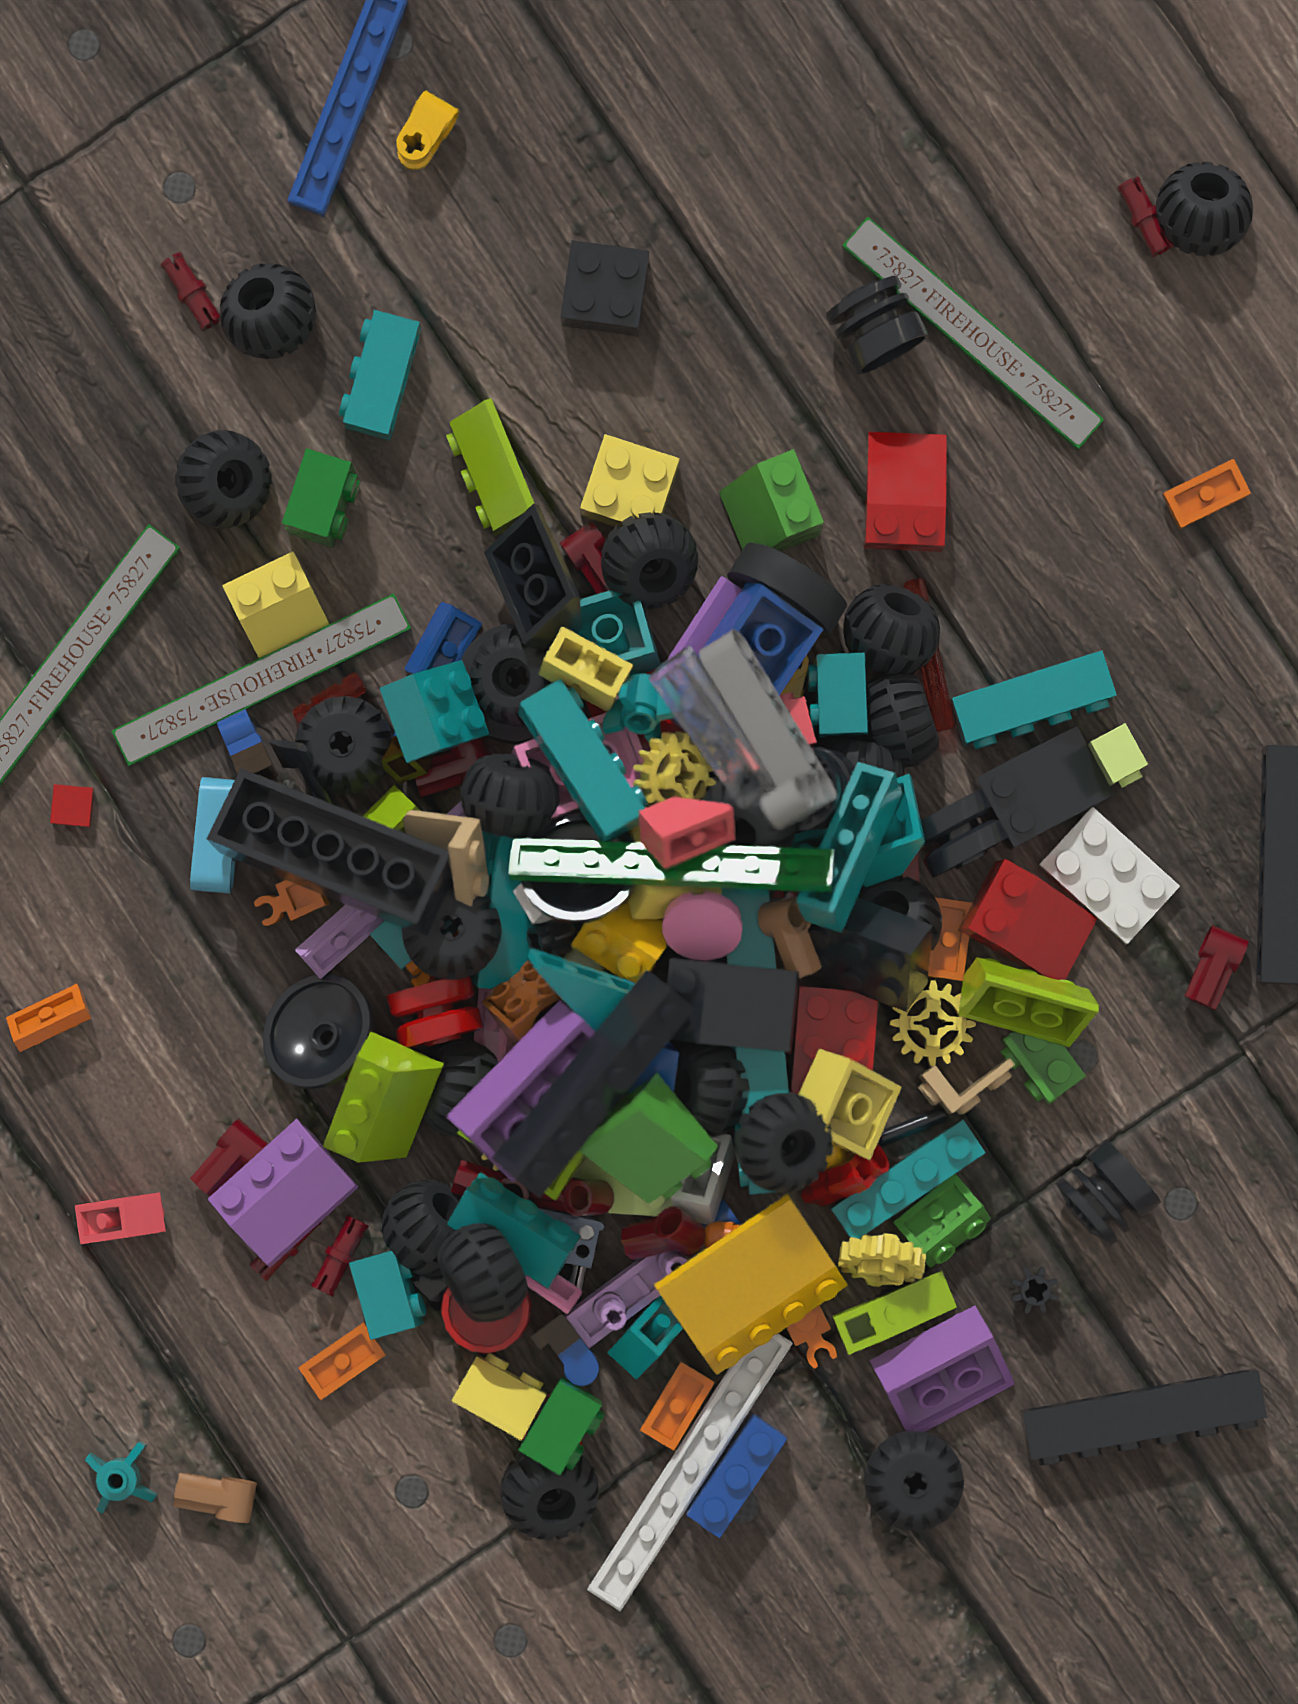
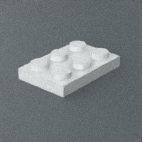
[1039,807,1180,945]

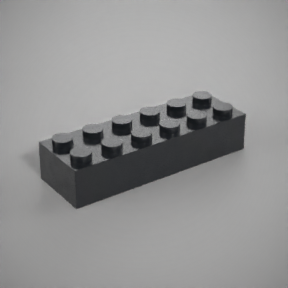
[206,768,453,936]

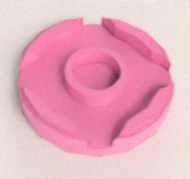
[662,891,743,961]

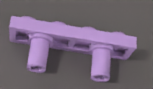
[564,1244,707,1348]

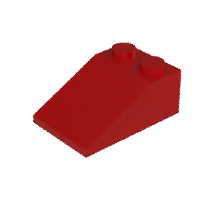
[863,432,947,552]
[958,859,1098,980]

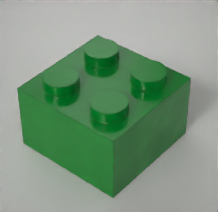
[282,448,361,548]
[519,1376,605,1475]

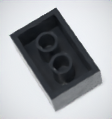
[807,897,932,1012]

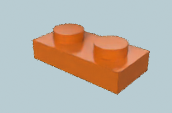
[1162,459,1251,530]
[928,897,973,982]
[6,984,91,1052]
[298,1322,387,1400]
[640,1361,715,1451]

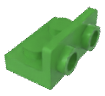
[1000,1031,1086,1104]
[893,1173,991,1268]

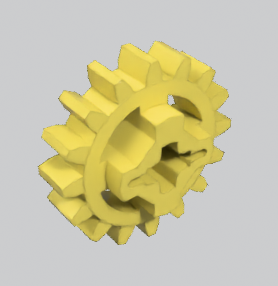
[633,731,716,807]
[889,981,976,1067]
[838,1233,926,1287]

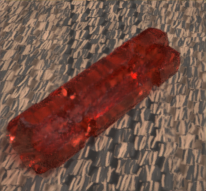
[292,673,366,724]

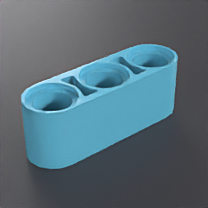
[190,777,236,894]

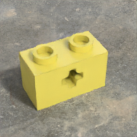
[539,627,633,712]

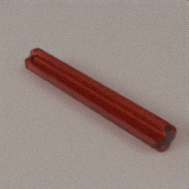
[904,578,955,732]

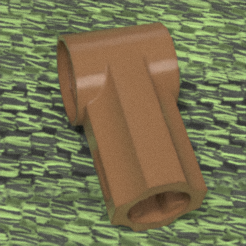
[758,897,822,978]
[173,1472,257,1523]

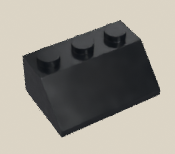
[484,503,582,651]

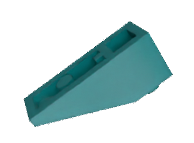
[527,948,635,1032]

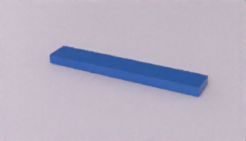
[287,0,409,217]

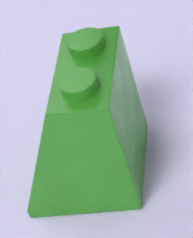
[719,449,824,552]
[579,1073,718,1204]

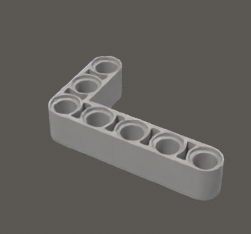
[699,629,837,829]

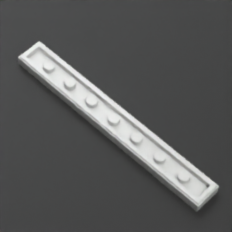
[587,1333,793,1611]

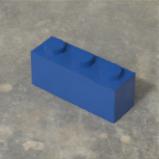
[686,1413,788,1538]

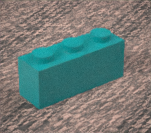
[339,310,422,441]
[447,1172,581,1288]

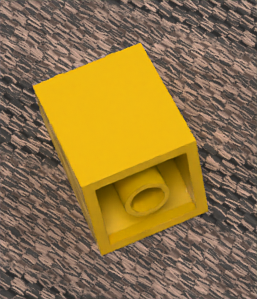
[571,900,668,983]

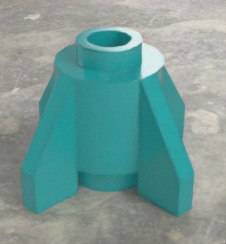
[602,674,679,742]
[85,1441,158,1514]

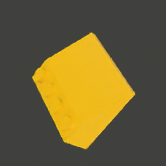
[654,1194,848,1375]

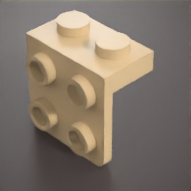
[403,810,489,907]
[918,1058,1015,1115]

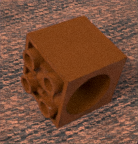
[481,960,575,1047]

